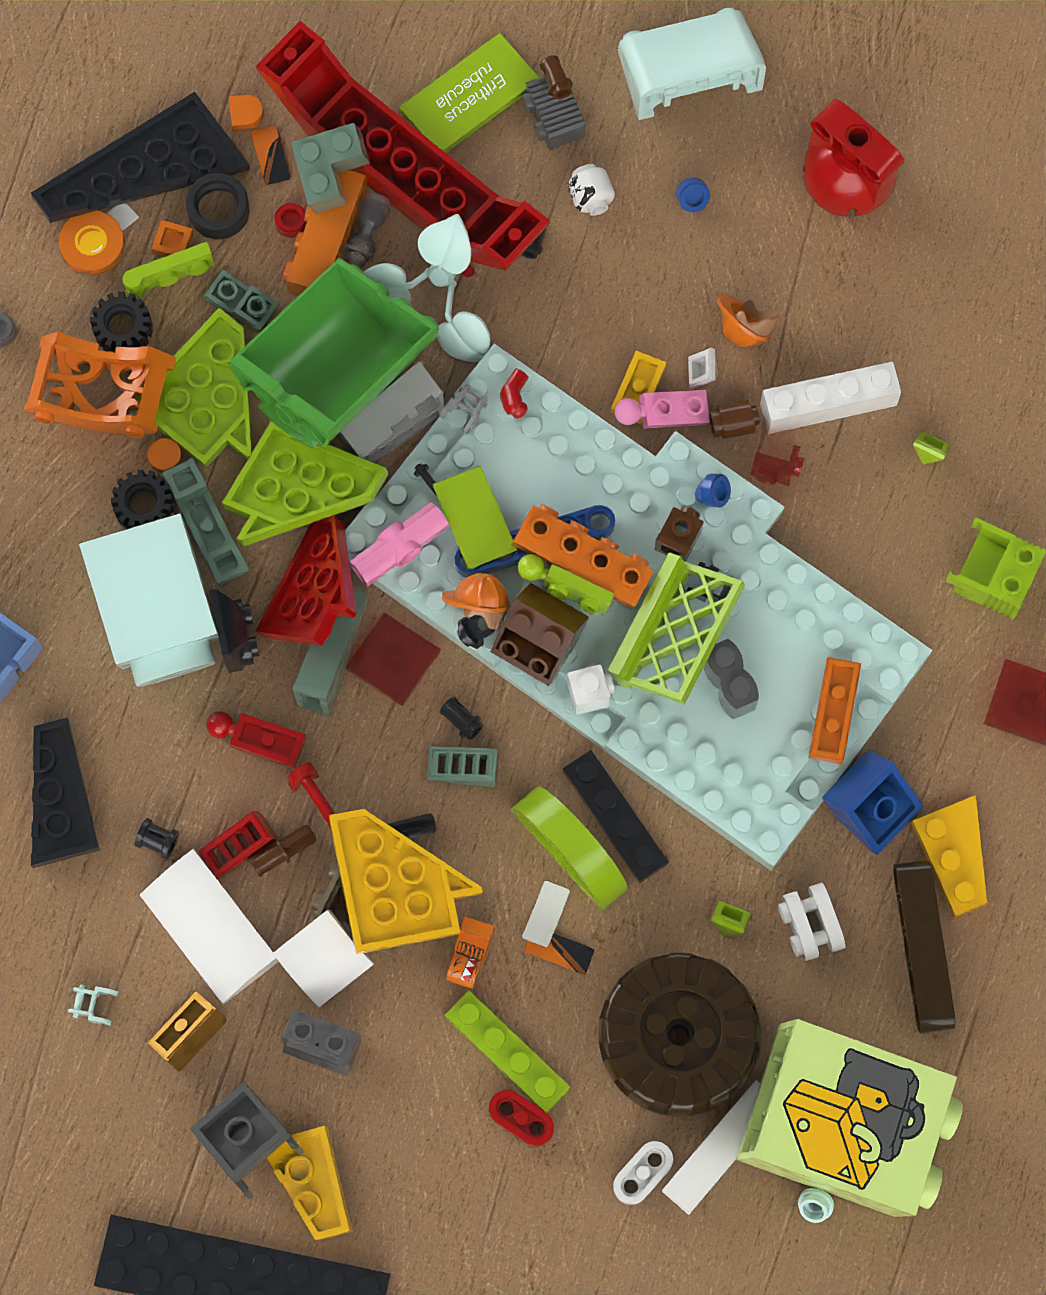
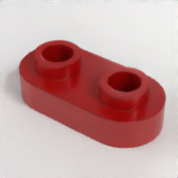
[489,1090,554,1147]

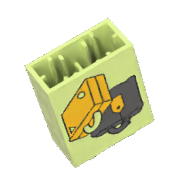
[736,1019,963,1217]

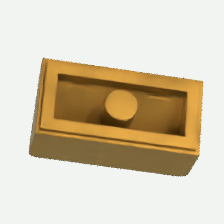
[148,992,226,1071]

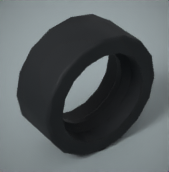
[186,173,250,240]

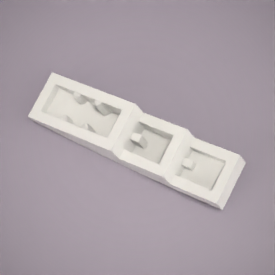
[662,1080,760,1215]

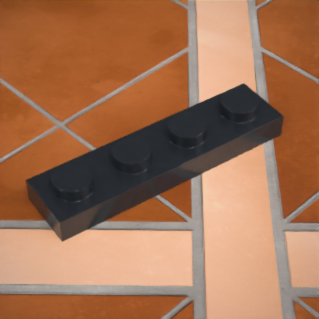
[563,750,669,884]

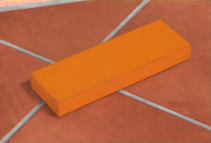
[808,657,862,765]

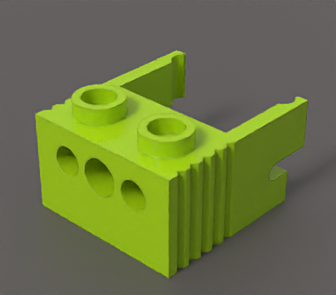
[945,517,1046,620]

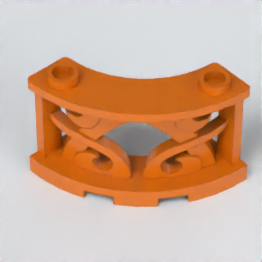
[24,331,176,439]

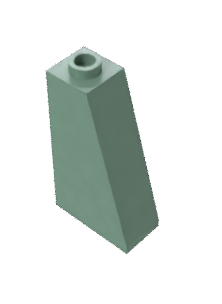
[293,585,368,716]

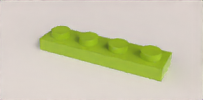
[444,990,571,1113]

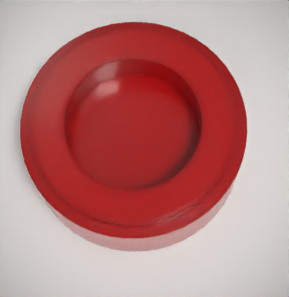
[274,203,307,238]

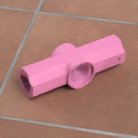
[349,502,449,587]

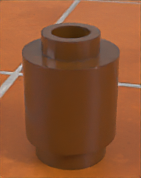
[709,400,760,439]

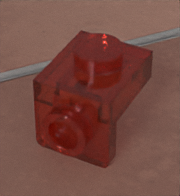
[751,444,804,486]

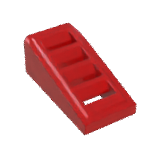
[198,811,278,879]

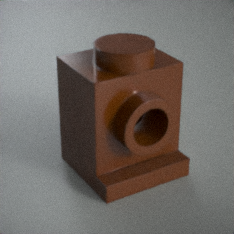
[654,506,704,562]

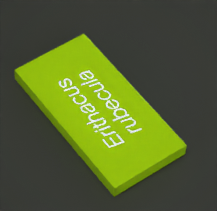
[399,33,540,153]

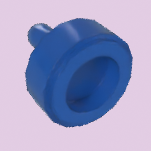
[675,177,710,212]
[695,473,731,508]

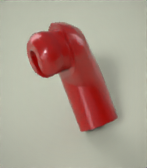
[500,368,529,419]

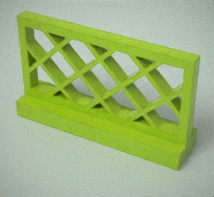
[608,553,745,705]

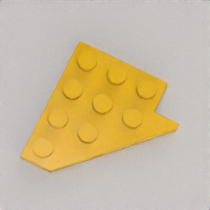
[329,809,483,955]

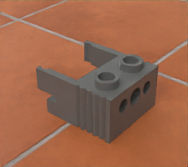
[190,1082,304,1199]

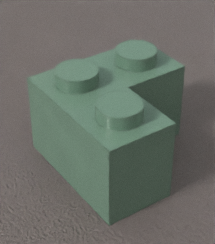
[291,123,370,214]

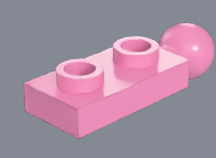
[615,390,710,429]

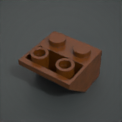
[490,583,589,686]

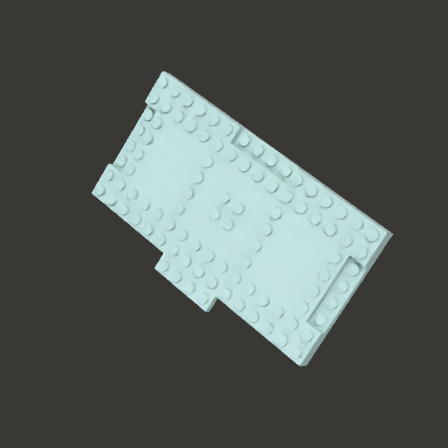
[345,343,932,872]

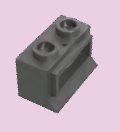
[282,1009,362,1076]

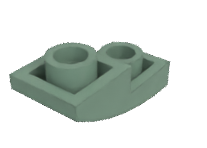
[203,269,279,331]

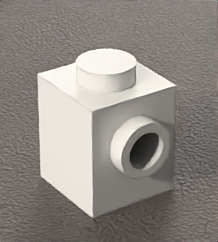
[567,664,615,715]

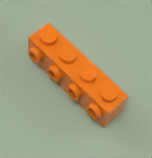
[511,504,654,610]

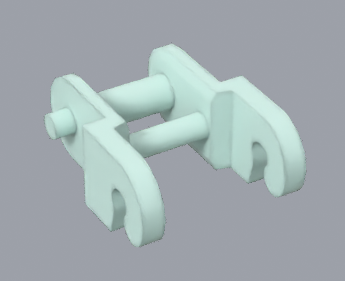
[67,985,118,1026]

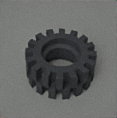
[90,292,153,353]
[111,470,175,530]

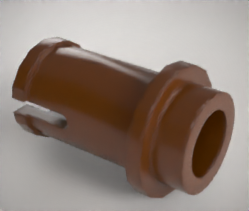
[539,55,573,100]

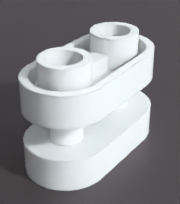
[778,882,846,962]

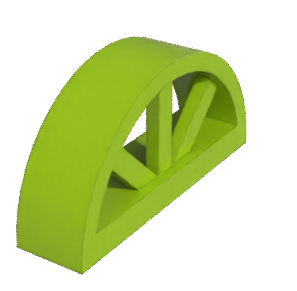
[510,786,628,912]

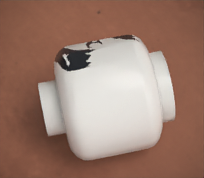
[568,164,615,216]

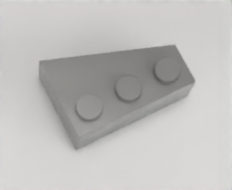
[339,361,444,463]

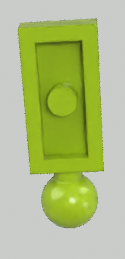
[518,554,615,616]

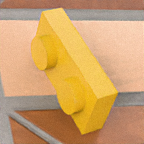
[611,351,667,424]

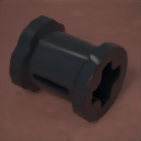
[134,818,179,860]

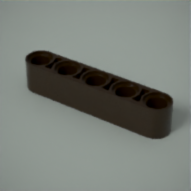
[893,860,956,1033]

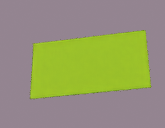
[432,466,517,570]

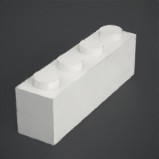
[760,361,901,434]

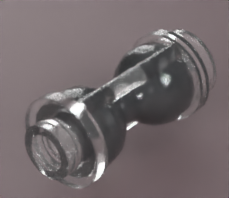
[341,192,391,267]

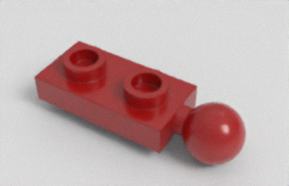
[206,711,307,769]

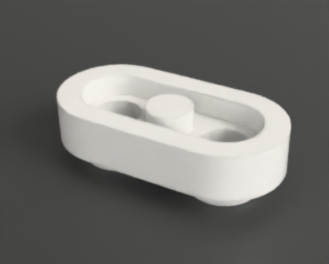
[613,1141,673,1205]

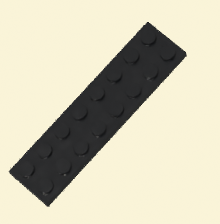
[94,1215,391,1295]

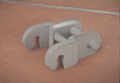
[440,384,488,434]

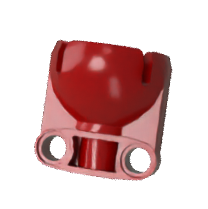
[803,99,904,217]

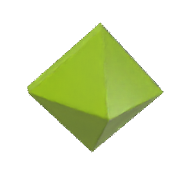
[913,432,951,465]
[711,901,751,936]

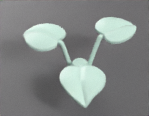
[363,214,490,362]

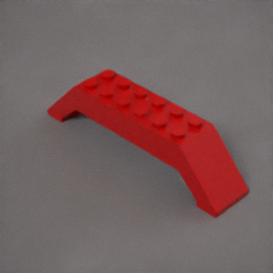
[256,21,550,271]

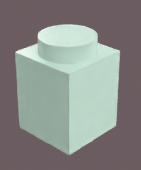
[79,514,219,687]

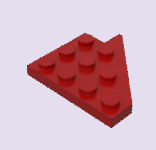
[255,516,357,646]

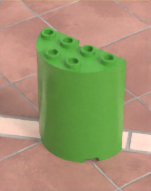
[229,258,439,448]

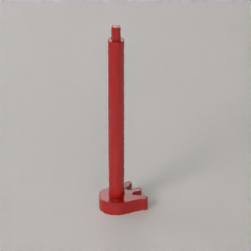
[288,762,336,828]

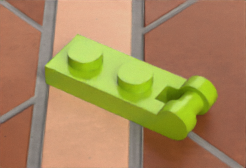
[122,242,215,300]

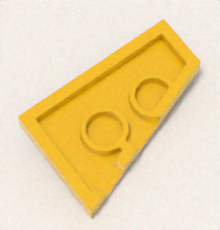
[911,795,987,918]
[267,1126,352,1241]

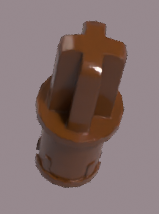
[248,825,316,877]

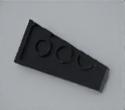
[31,718,100,868]

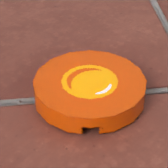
[59,210,125,275]

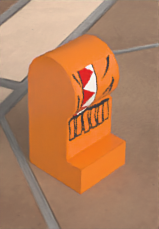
[446,916,495,989]

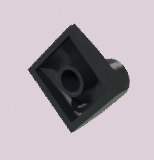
[210,589,260,673]

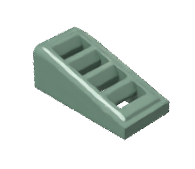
[427,746,498,788]

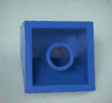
[822,749,924,855]

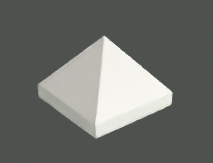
[688,348,718,389]

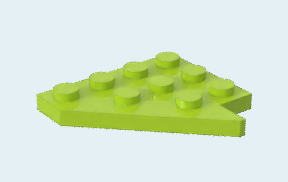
[134,308,252,468]
[222,421,389,546]

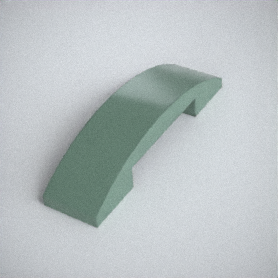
[162,458,249,586]

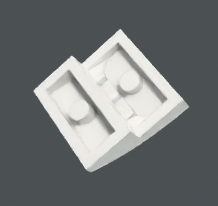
[273,909,374,1007]

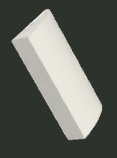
[140,849,279,1005]

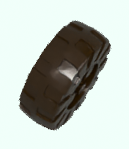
[598,953,761,1117]

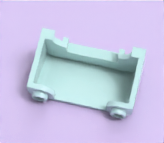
[618,8,766,120]

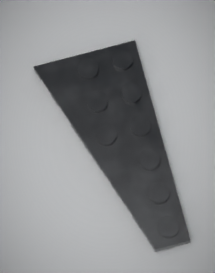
[31,92,250,223]

